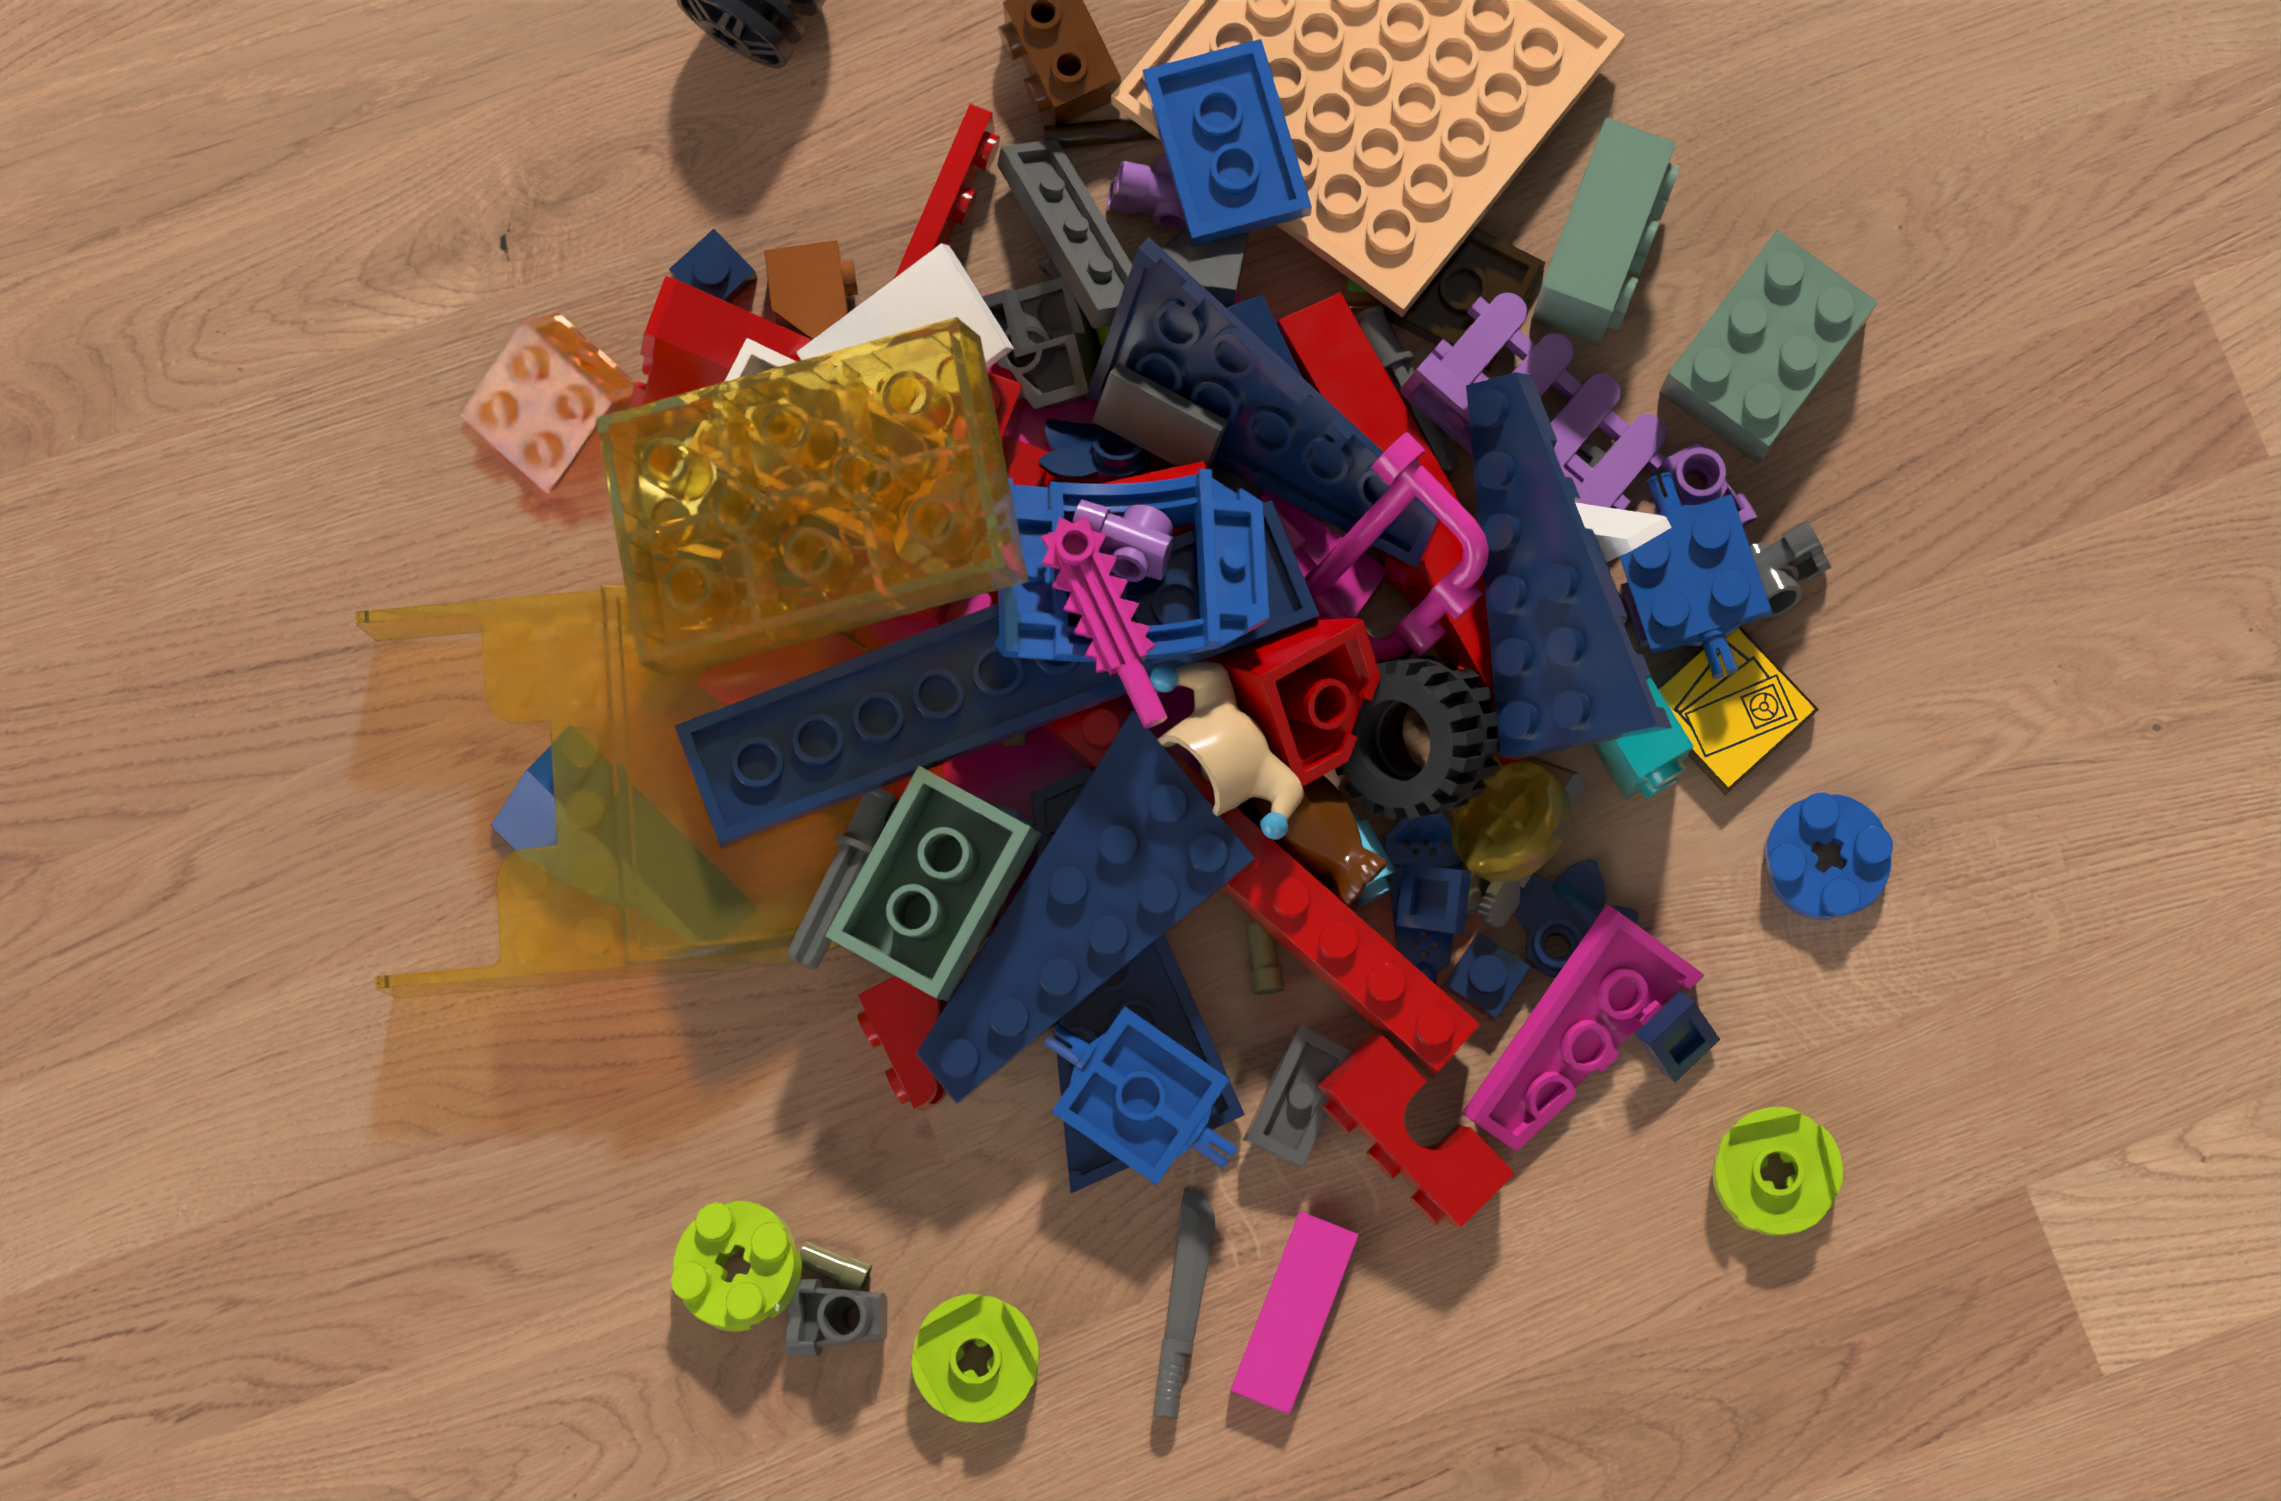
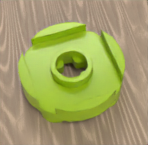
[1712,1107,1843,1236]
[671,1201,802,1332]
[911,1294,1040,1423]

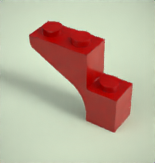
[857,918,999,1111]

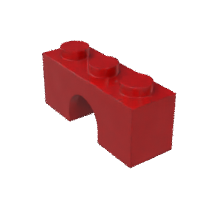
[1317,1033,1515,1228]

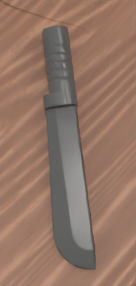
[1153,1188,1215,1419]

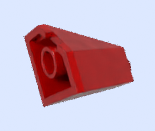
[630,276,812,427]
[1193,618,1381,787]

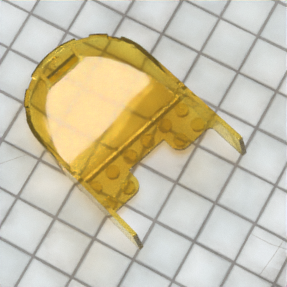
[355,583,944,999]

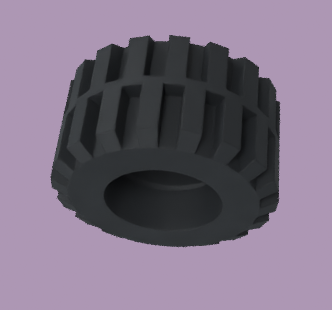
[1335,655,1500,820]

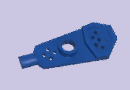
[1383,812,1465,985]

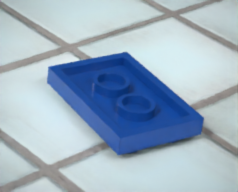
[1143,39,1312,247]

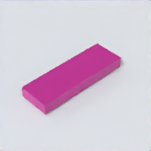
[1230,1211,1359,1415]

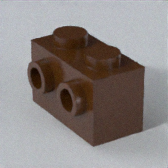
[998,0,1121,125]

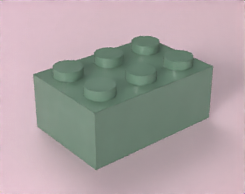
[1531,117,1680,346]
[1659,230,1878,464]
[825,766,1042,1002]

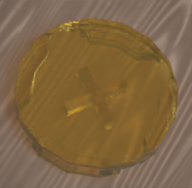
[1450,762,1573,882]

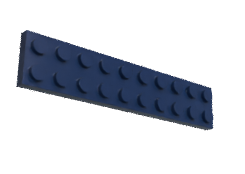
[674,500,1320,848]

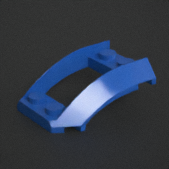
[990,469,1270,662]

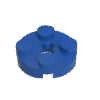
[1764,792,1893,920]

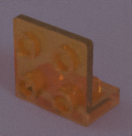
[461,311,636,492]

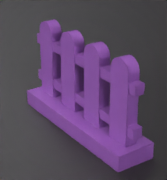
[1399,292,1667,510]

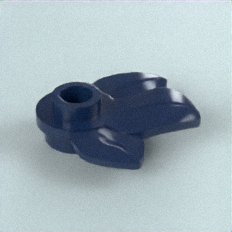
[1038,418,1150,482]
[1514,859,1639,978]

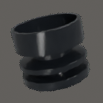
[676,0,826,69]

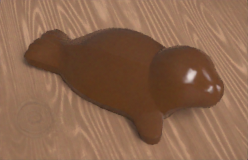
[1236,775,1388,906]

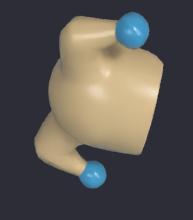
[1150,661,1304,840]

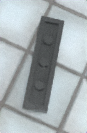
[997,139,1132,328]

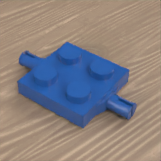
[1619,472,1772,679]
[1043,1006,1238,1185]

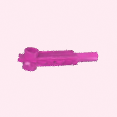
[1041,516,1168,729]

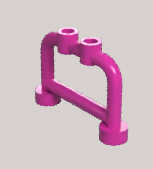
[1294,432,1489,664]

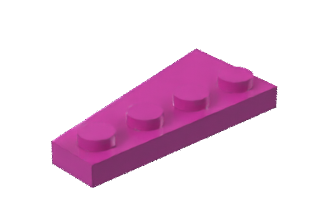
[1462,905,1705,1152]

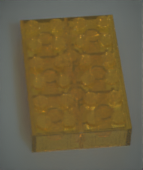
[595,317,1029,677]

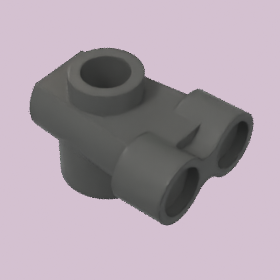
[1750,521,1831,618]
[786,1279,887,1357]

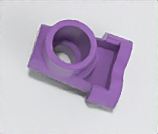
[1107,155,1186,229]
[1662,442,1758,527]
[1072,500,1173,582]

